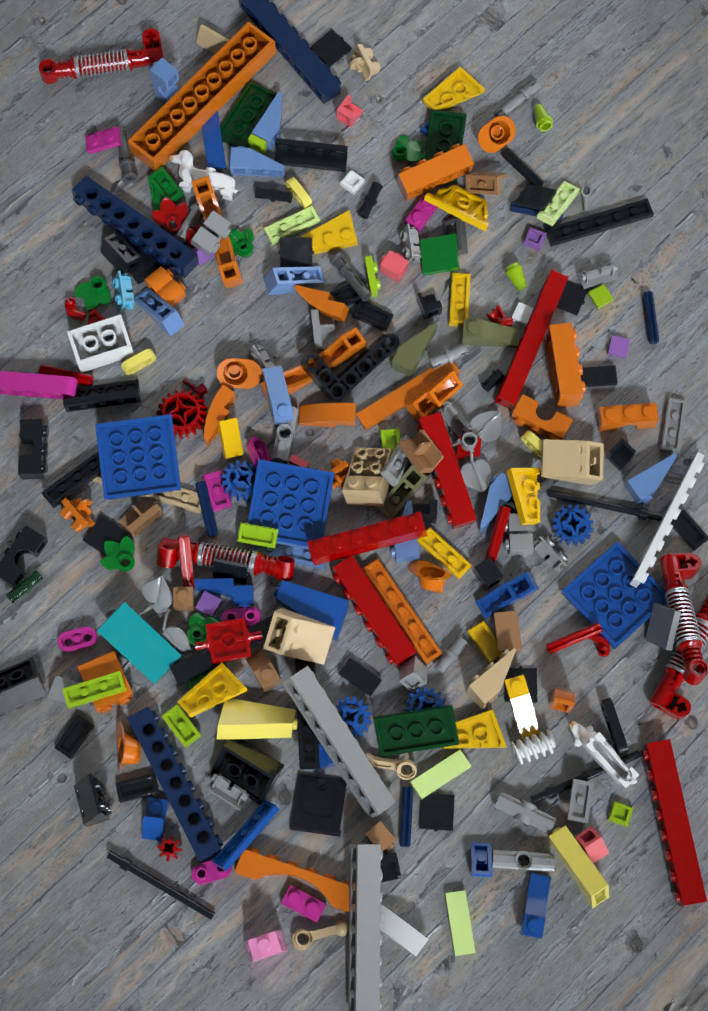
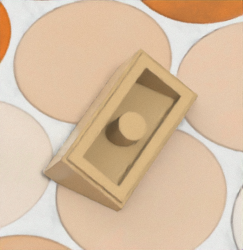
[196,24,229,54]

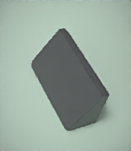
[443,217,468,255]

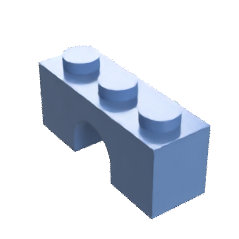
[150,58,180,104]

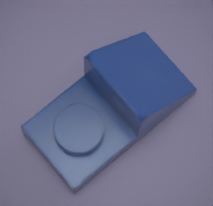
[142,797,169,841]
[470,842,493,877]

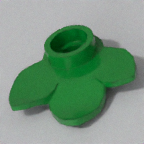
[392,135,425,163]
[229,228,255,258]
[74,276,111,311]
[100,536,135,572]
[186,611,220,646]

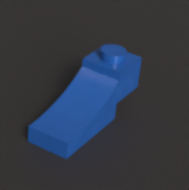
[476,572,539,619]
[194,578,254,608]
[520,873,551,939]

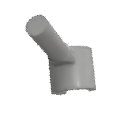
[579,186,592,212]

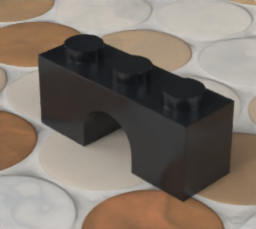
[18,419,49,480]
[0,526,48,589]

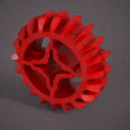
[156,389,207,439]

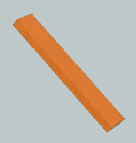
[356,362,460,431]
[362,558,442,665]

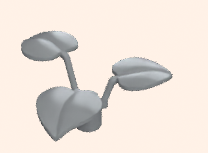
[452,411,501,492]
[106,575,192,653]

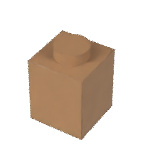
[173,587,195,612]
[365,821,396,854]

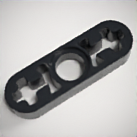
[600,698,629,756]

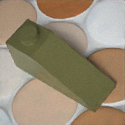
[462,319,518,348]
[390,323,437,377]
[377,464,430,519]

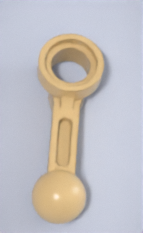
[364,753,417,780]
[291,920,349,951]

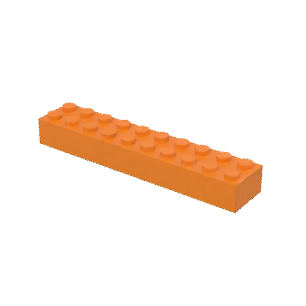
[127,21,276,171]

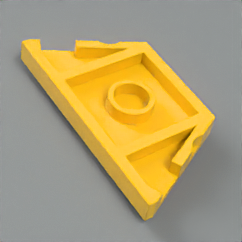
[424,185,489,232]

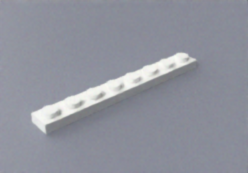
[630,452,705,588]

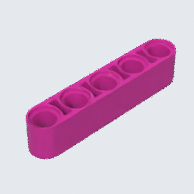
[0,371,78,399]

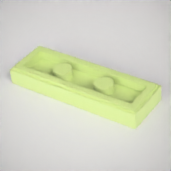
[537,181,580,226]
[263,206,320,245]
[410,750,471,800]
[445,890,476,956]

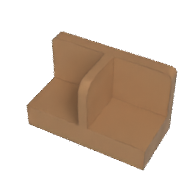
[466,171,507,195]
[399,430,444,473]
[120,497,163,538]
[494,611,522,653]

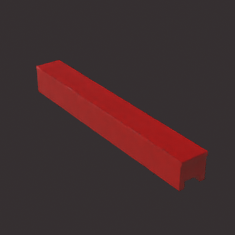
[494,270,569,411]

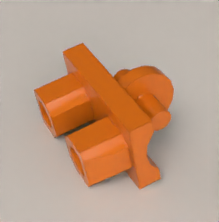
[319,458,349,490]
[59,498,95,532]

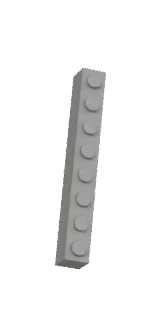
[282,666,396,819]
[348,844,383,1011]

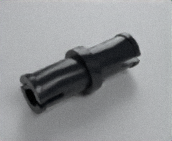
[357,182,383,219]
[255,187,293,203]

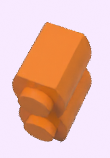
[144,266,186,307]

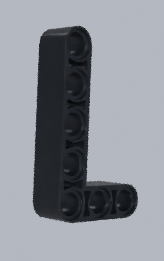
[301,333,400,400]

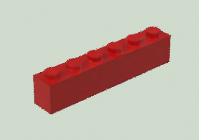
[416,412,477,529]
[307,511,427,566]
[332,555,416,668]

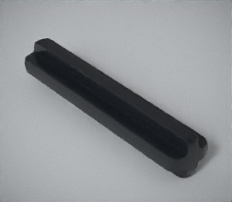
[501,148,544,186]

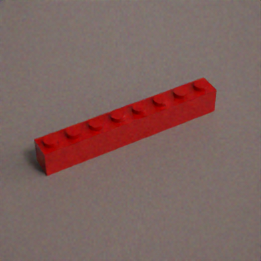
[642,739,707,907]

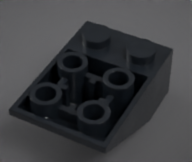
[74,773,112,827]

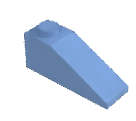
[252,91,283,150]
[230,146,285,177]
[263,266,325,295]
[134,287,185,336]
[262,366,294,425]
[625,453,677,505]
[479,473,513,534]
[390,500,420,563]

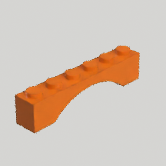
[191,176,244,289]
[260,327,366,402]
[235,847,350,913]

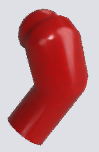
[64,297,87,322]
[589,634,610,657]

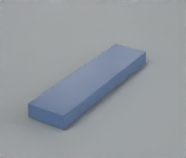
[249,541,326,570]

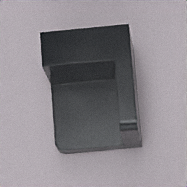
[416,293,442,320]
[606,438,636,471]
[414,500,438,524]
[473,558,503,591]
[381,853,401,882]

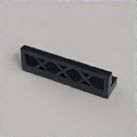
[274,138,348,172]
[63,379,141,412]

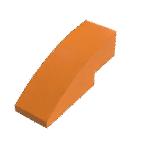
[294,285,349,323]
[405,370,464,420]
[204,385,236,446]
[299,403,356,427]
[549,687,575,713]

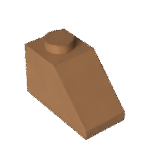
[245,649,281,693]

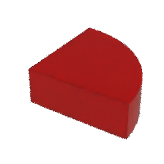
[88,308,105,325]

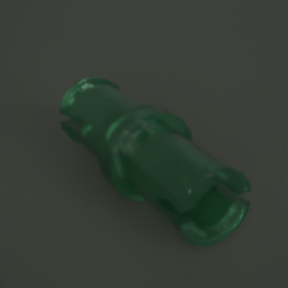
[5,570,43,604]

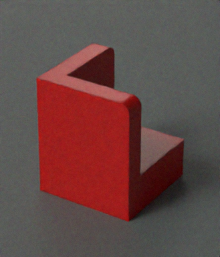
[456,436,482,460]

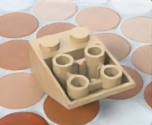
[541,439,604,485]
[342,447,392,506]
[264,608,336,664]
[466,648,516,710]

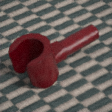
[183,379,208,397]

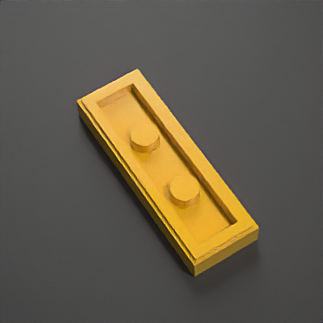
[449,272,471,327]
[417,527,472,580]

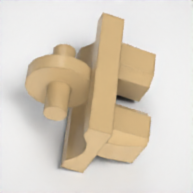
[349,44,381,81]

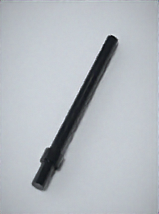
[548,490,663,521]
[531,749,643,804]
[106,851,215,920]

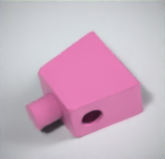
[245,930,288,963]

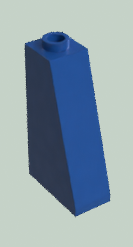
[274,580,349,641]

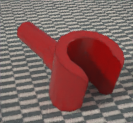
[496,305,513,327]
[486,308,507,326]

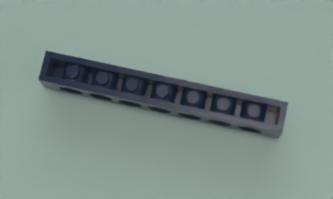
[72,175,199,278]
[127,707,224,863]

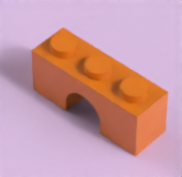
[511,394,573,440]
[597,403,659,432]

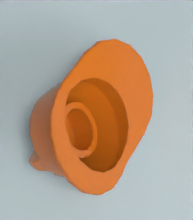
[478,116,516,153]
[216,358,262,389]
[408,560,451,593]
[116,721,141,770]

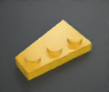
[422,66,485,111]
[301,210,358,255]
[506,468,540,525]
[177,662,248,717]
[443,709,507,749]

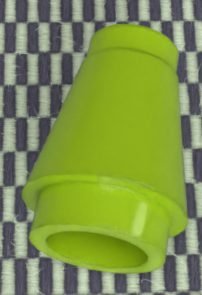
[533,104,553,132]
[505,262,527,291]

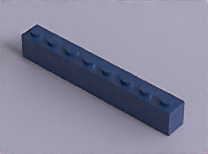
[239,0,341,104]

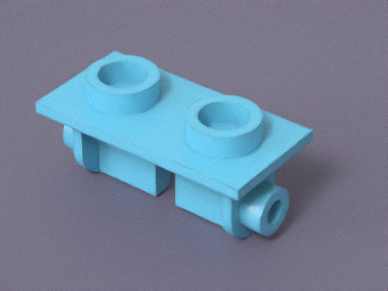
[112,271,135,312]

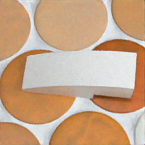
[380,903,428,957]

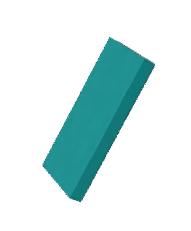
[97,602,182,684]

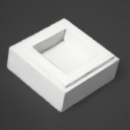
[340,170,365,195]
[512,302,534,326]

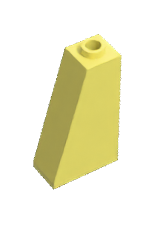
[217,698,298,740]
[549,825,609,909]

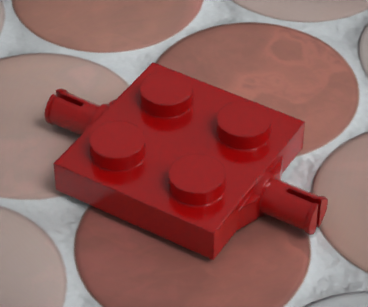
[195,618,262,664]

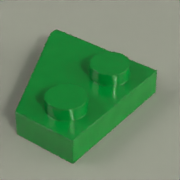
[148,166,184,211]

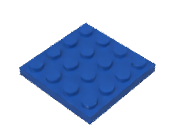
[95,414,181,500]
[248,459,335,546]
[561,541,667,650]

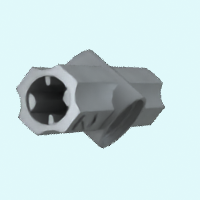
[271,406,299,464]
[494,791,556,835]
[492,850,555,872]

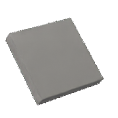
[645,602,681,651]

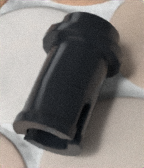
[480,369,505,392]

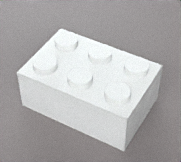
[67,314,134,373]

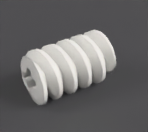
[511,729,556,765]

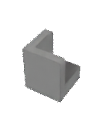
[399,656,428,693]

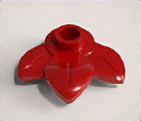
[152,197,188,233]

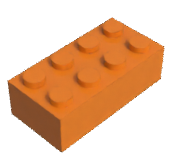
[397,144,474,202]
[545,322,586,408]

